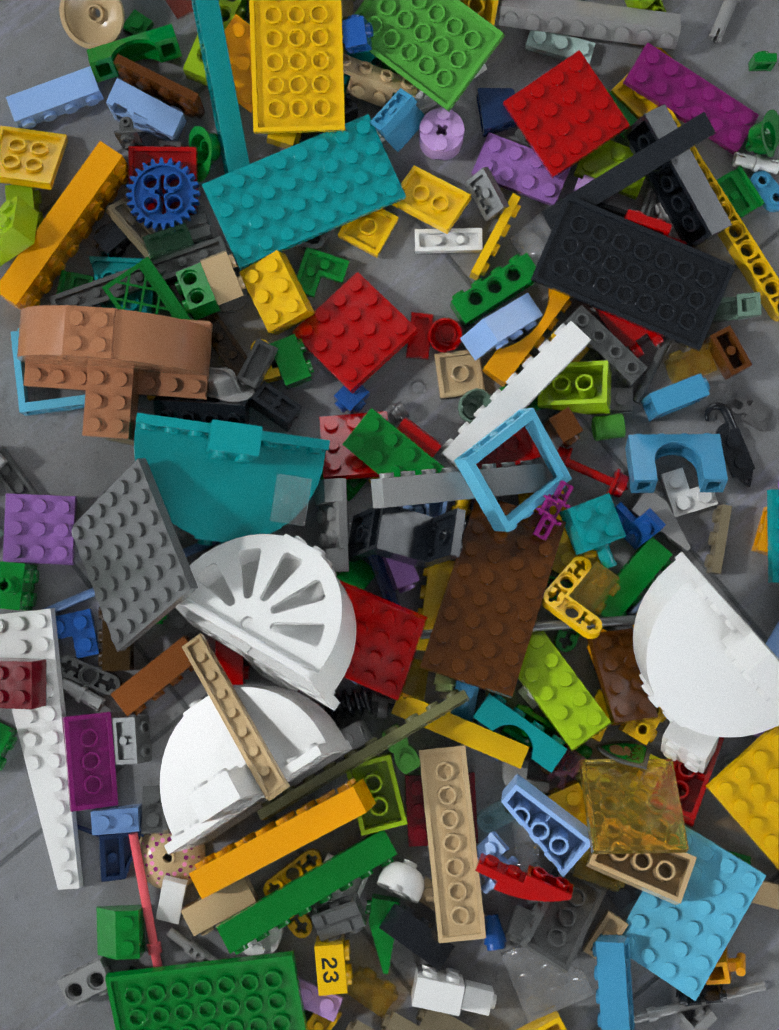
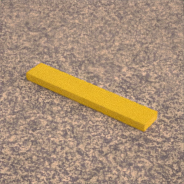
[391,693,529,769]

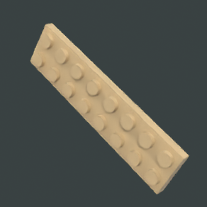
[419,745,486,943]

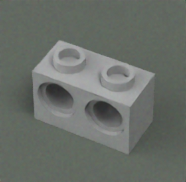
[57,956,113,1007]

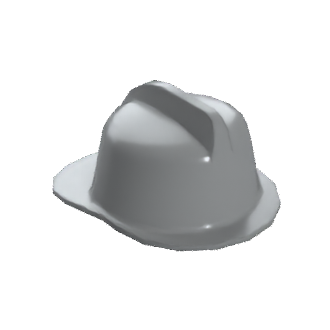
[207,367,254,403]

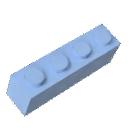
[6,66,104,129]

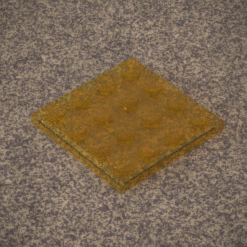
[579,759,689,854]

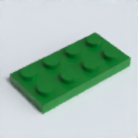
[342,408,444,477]

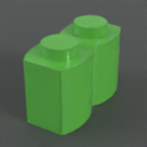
[382,723,420,774]

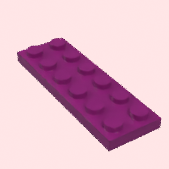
[623,42,759,155]

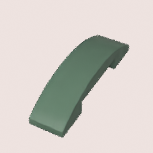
[712,292,762,323]

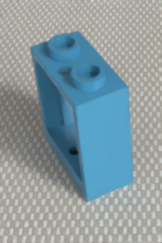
[641,373,710,422]

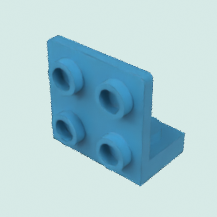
[370,88,425,152]

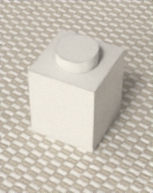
[461,979,497,1016]

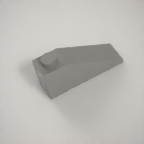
[629,489,691,552]

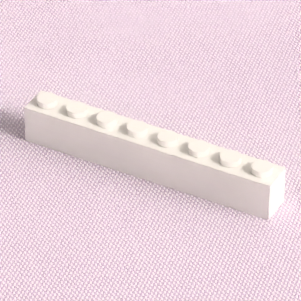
[441,321,591,471]

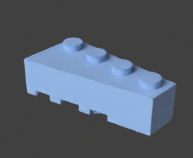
[501,774,593,877]

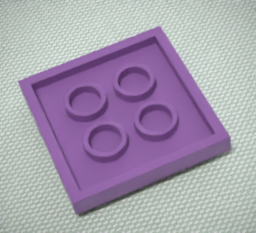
[3,493,77,565]

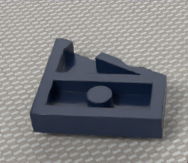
[98,830,144,882]

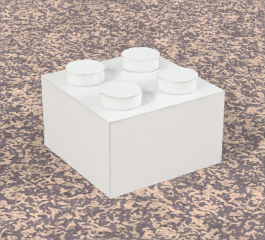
[661,721,719,773]
[411,963,465,1016]

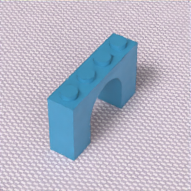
[625,433,728,493]

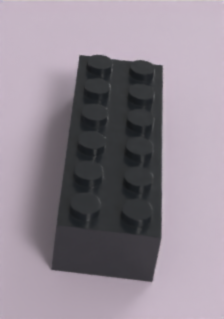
[622,104,732,248]

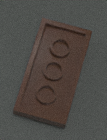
[114,54,205,119]
[587,628,658,726]

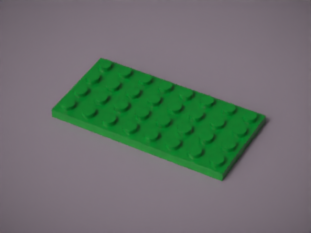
[105,951,308,1030]

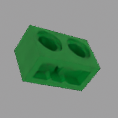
[175,262,220,320]

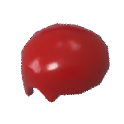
[428,317,463,353]

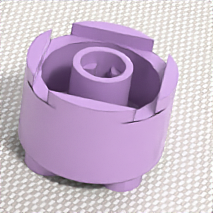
[419,107,465,161]

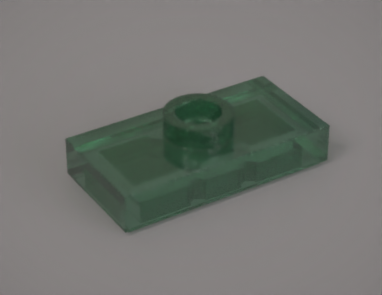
[142,223,194,260]

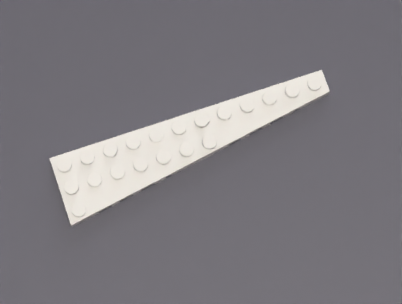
[0,608,84,890]

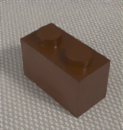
[704,325,752,381]
[544,407,583,448]

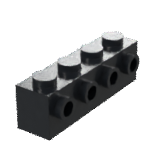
[153,396,249,424]

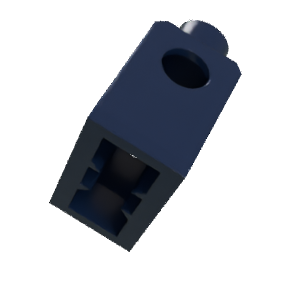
[476,88,517,137]

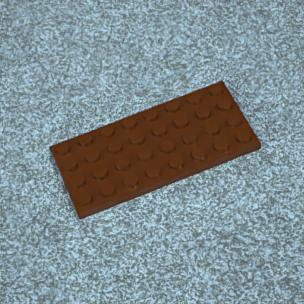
[420,499,566,698]

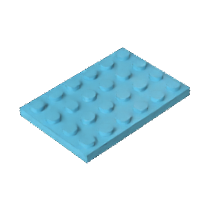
[622,823,767,1001]

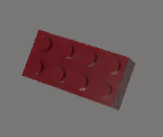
[0,658,46,709]

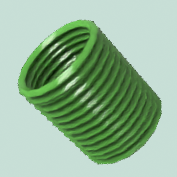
[592,413,626,441]

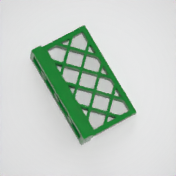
[102,256,192,320]

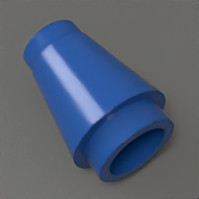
[484,914,507,951]

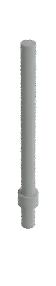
[634,981,766,1024]

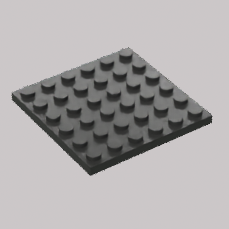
[71,458,198,652]

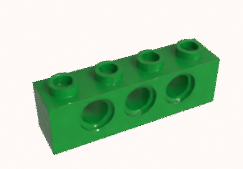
[450,252,536,328]

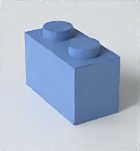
[91,804,142,835]

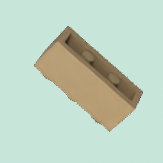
[181,876,259,936]

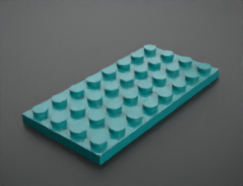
[202,114,406,269]

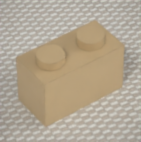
[200,250,246,305]

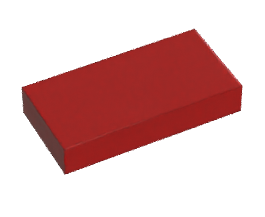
[406,312,434,360]

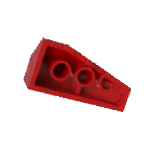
[649,737,725,827]

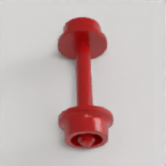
[557,446,629,498]

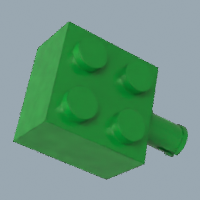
[0,561,40,611]

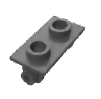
[114,117,145,151]

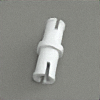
[732,152,779,174]

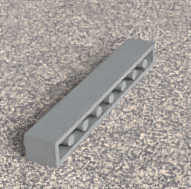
[499,0,681,49]
[371,460,546,508]

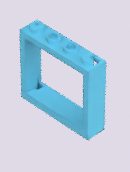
[11,328,85,416]
[454,408,572,532]

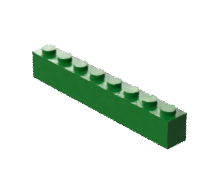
[215,830,397,955]

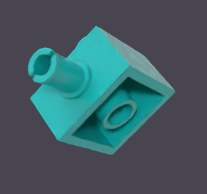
[559,493,626,570]

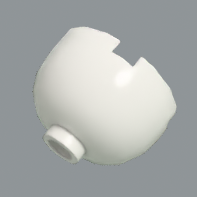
[377,859,425,904]

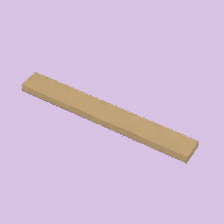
[182,633,290,801]

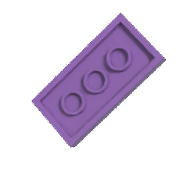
[472,132,572,206]

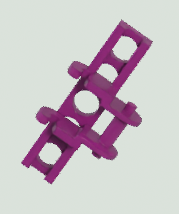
[533,480,574,540]

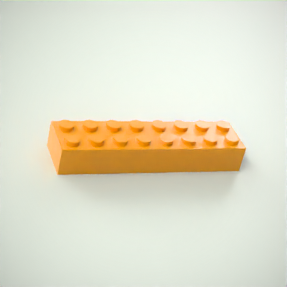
[0,141,129,310]
[189,778,376,899]

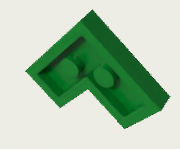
[297,247,350,298]

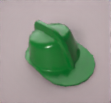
[745,109,779,157]
[189,126,221,182]

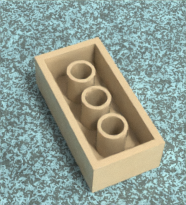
[586,819,697,905]

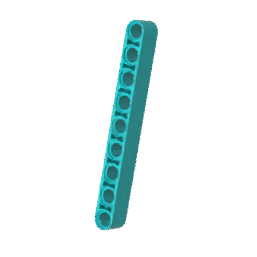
[191,0,250,174]

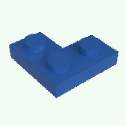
[615,502,666,550]
[56,609,101,659]

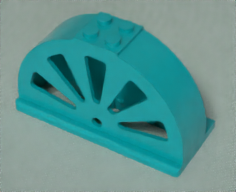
[134,413,330,546]

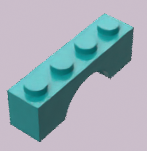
[473,693,567,773]

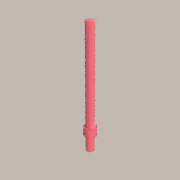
[128,832,163,967]

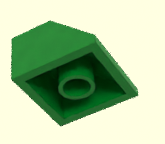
[96,904,145,960]

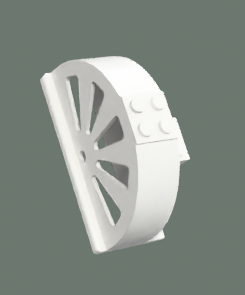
[175,534,356,711]
[633,552,779,737]
[160,686,352,854]

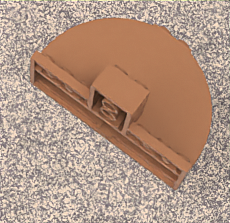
[17,305,213,440]

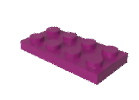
[63,712,118,812]

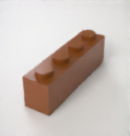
[110,636,194,716]

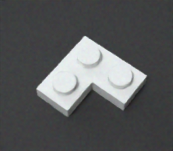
[659,468,718,518]

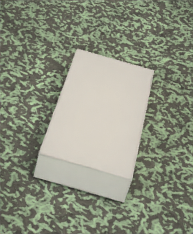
[156,875,188,924]

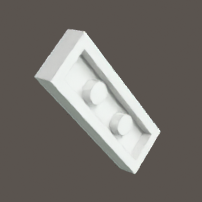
[414,228,483,254]

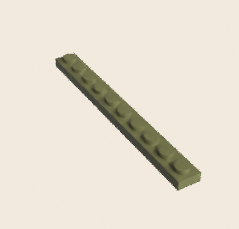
[257,689,470,820]

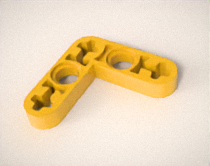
[542,556,602,639]
[263,848,322,938]

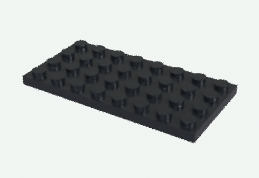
[530,194,736,352]

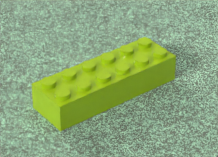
[518,621,611,752]

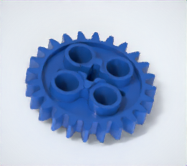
[125,157,201,233]

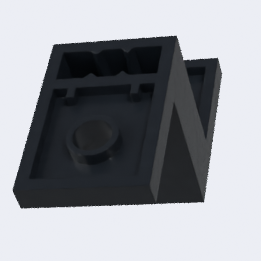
[348,506,466,569]

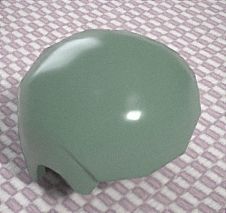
[458,388,492,424]

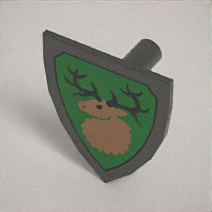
[595,741,652,780]

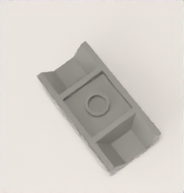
[315,478,349,572]

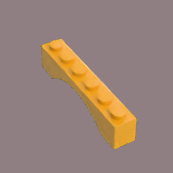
[482,288,572,387]

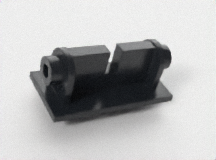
[675,984,727,1007]

